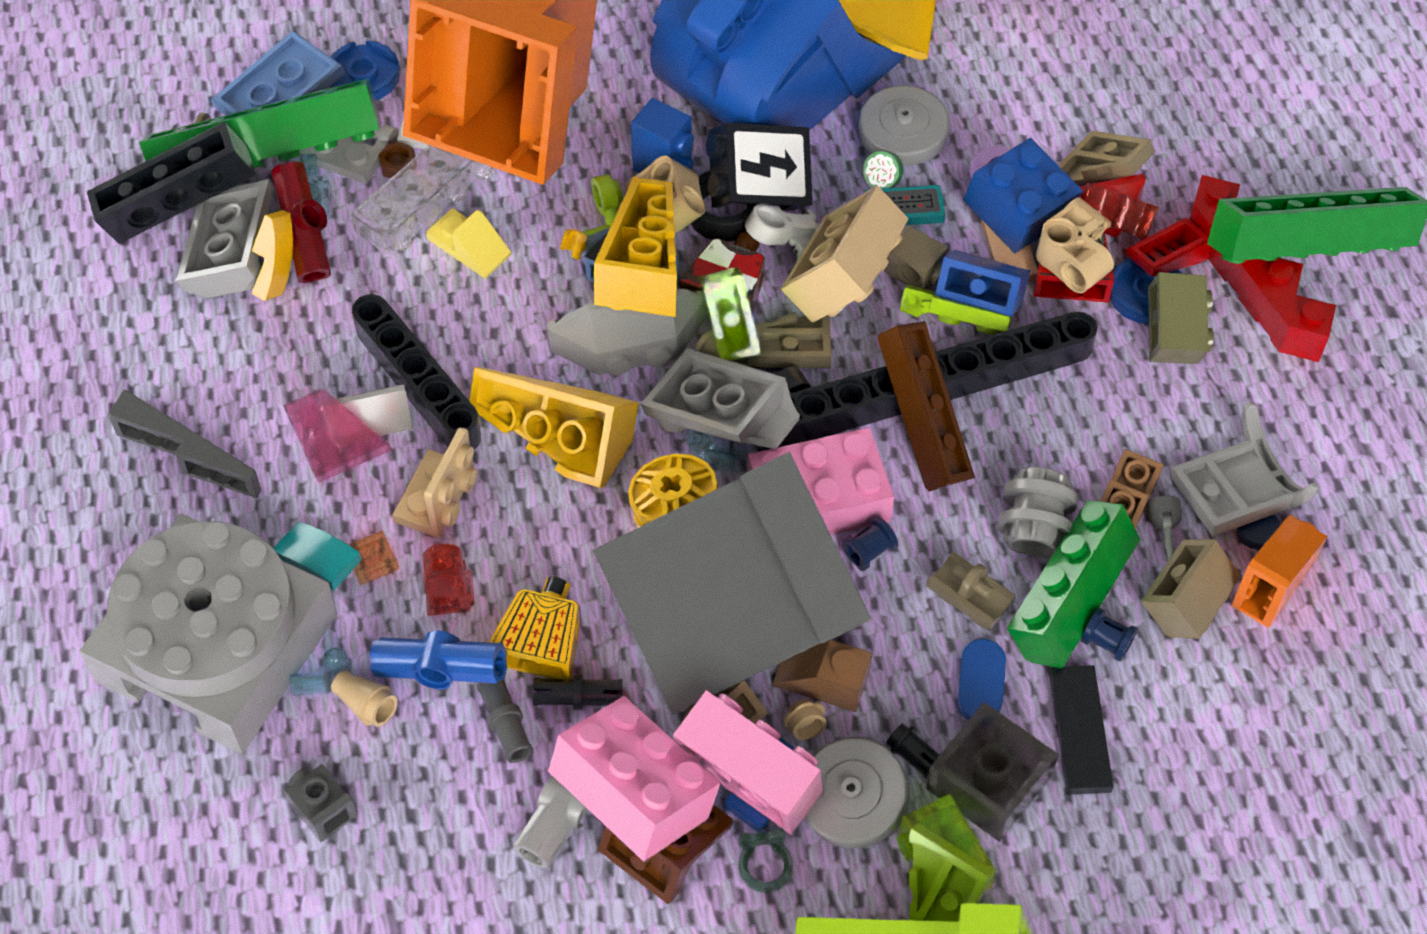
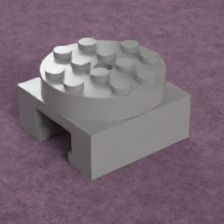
[79,513,337,755]

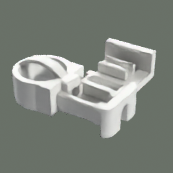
[745,204,819,269]

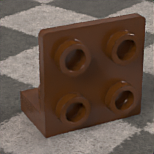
[598,804,733,905]

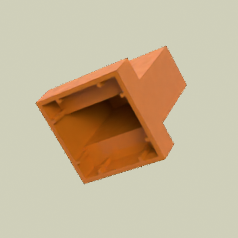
[403,0,597,185]

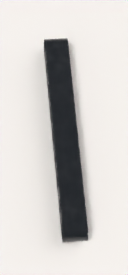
[760,311,1098,450]

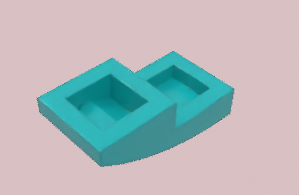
[273,522,362,591]

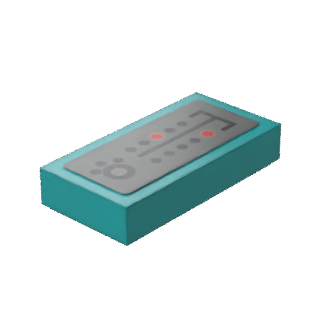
[864,185,946,225]

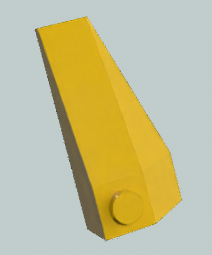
[469,367,639,488]

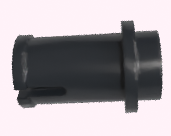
[886,723,945,779]

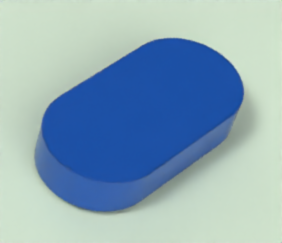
[957,639,1006,724]

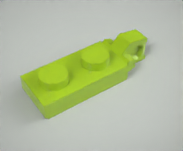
[900,285,1013,335]

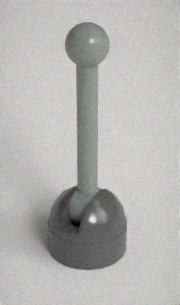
[1146,496,1182,561]

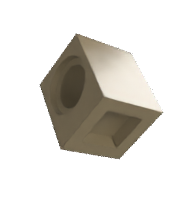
[884,225,948,290]

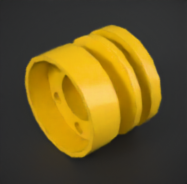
[628,454,719,527]

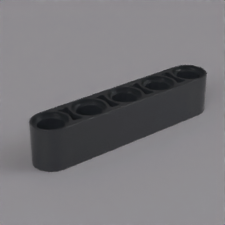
[352,294,481,450]

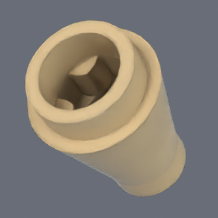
[331,670,398,727]

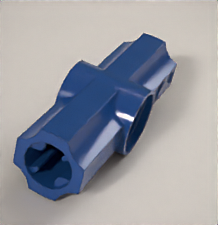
[369,630,507,690]

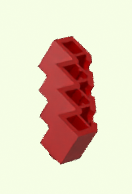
[1189,175,1336,362]

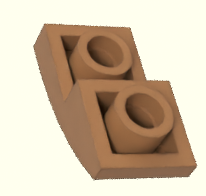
[1100,449,1164,529]

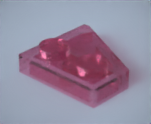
[283,388,392,483]

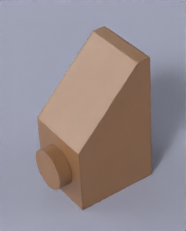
[772,640,872,712]

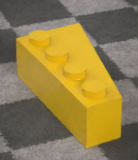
[594,177,677,317]

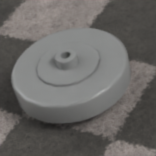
[858,85,950,165]
[805,737,910,848]

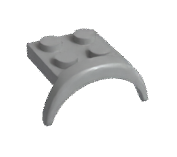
[1170,402,1318,537]

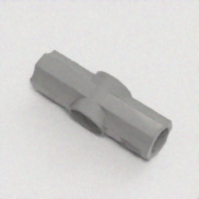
[514,776,590,869]

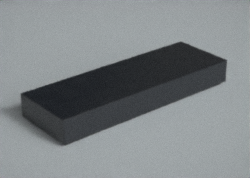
[1049,665,1114,795]

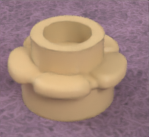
[783,699,826,740]

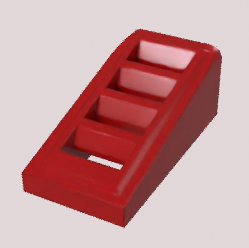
[1126,217,1211,277]

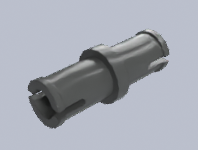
[477,679,533,763]

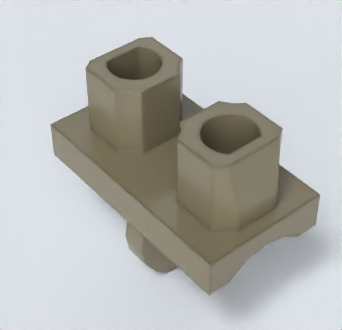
[926,551,1016,631]

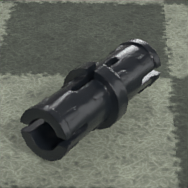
[533,675,623,710]

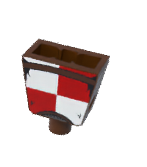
[679,233,765,327]

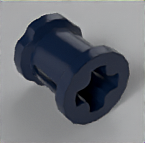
[842,516,898,571]
[1081,607,1138,662]

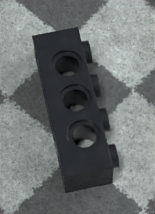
[86,121,256,244]

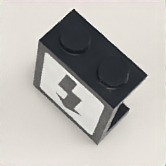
[706,123,813,211]

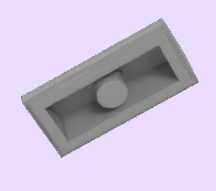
[322,384,413,446]

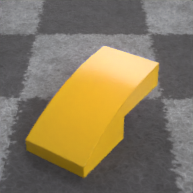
[252,210,293,301]

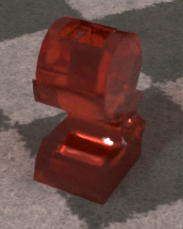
[1082,183,1159,240]
[422,544,475,616]

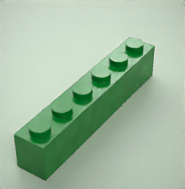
[139,78,382,168]
[1207,187,1427,264]

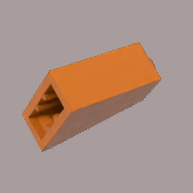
[1231,514,1328,628]

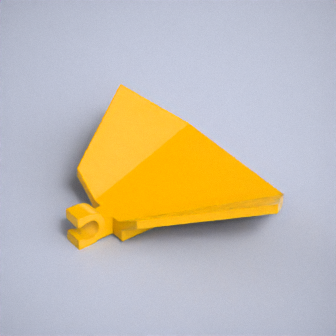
[838,0,936,61]

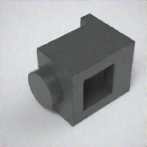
[284,764,358,843]

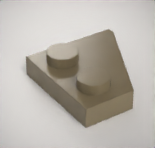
[1058,131,1155,185]
[749,312,831,368]

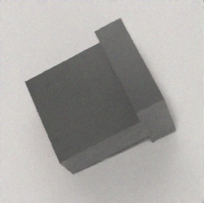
[593,451,872,715]

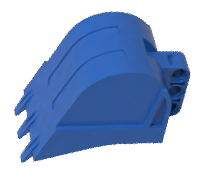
[650,0,906,131]

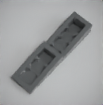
[108,389,262,498]

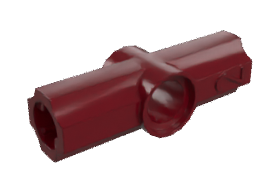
[271,161,331,283]

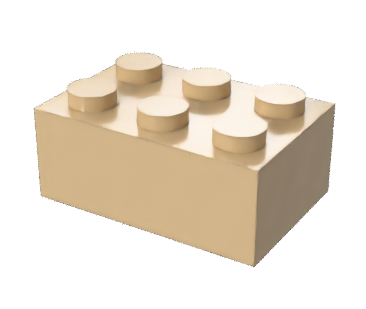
[781,185,909,323]

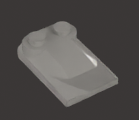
[176,179,273,298]
[641,348,800,449]

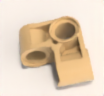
[625,156,706,233]
[1036,197,1114,294]

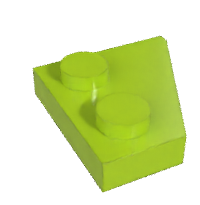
[909,823,996,922]

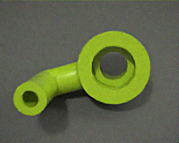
[581,174,623,236]

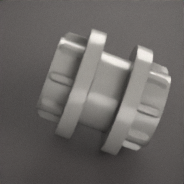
[998,467,1078,557]

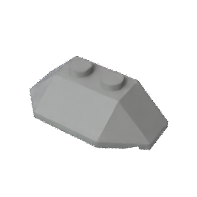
[546,288,706,375]

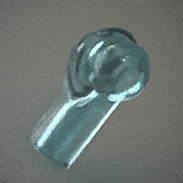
[686,429,738,472]
[290,647,351,696]

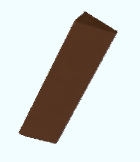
[878,321,975,492]

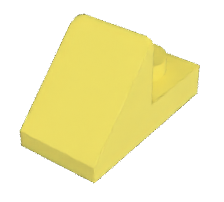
[426,208,511,279]

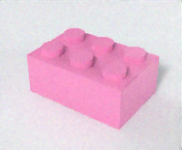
[747,427,894,535]
[673,690,823,835]
[548,696,721,861]

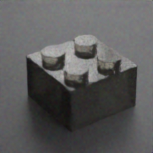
[926,702,1059,842]

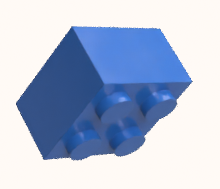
[963,137,1083,254]

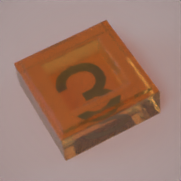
[349,531,400,586]

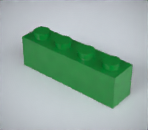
[1007,500,1141,669]

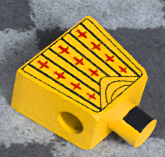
[489,577,580,679]

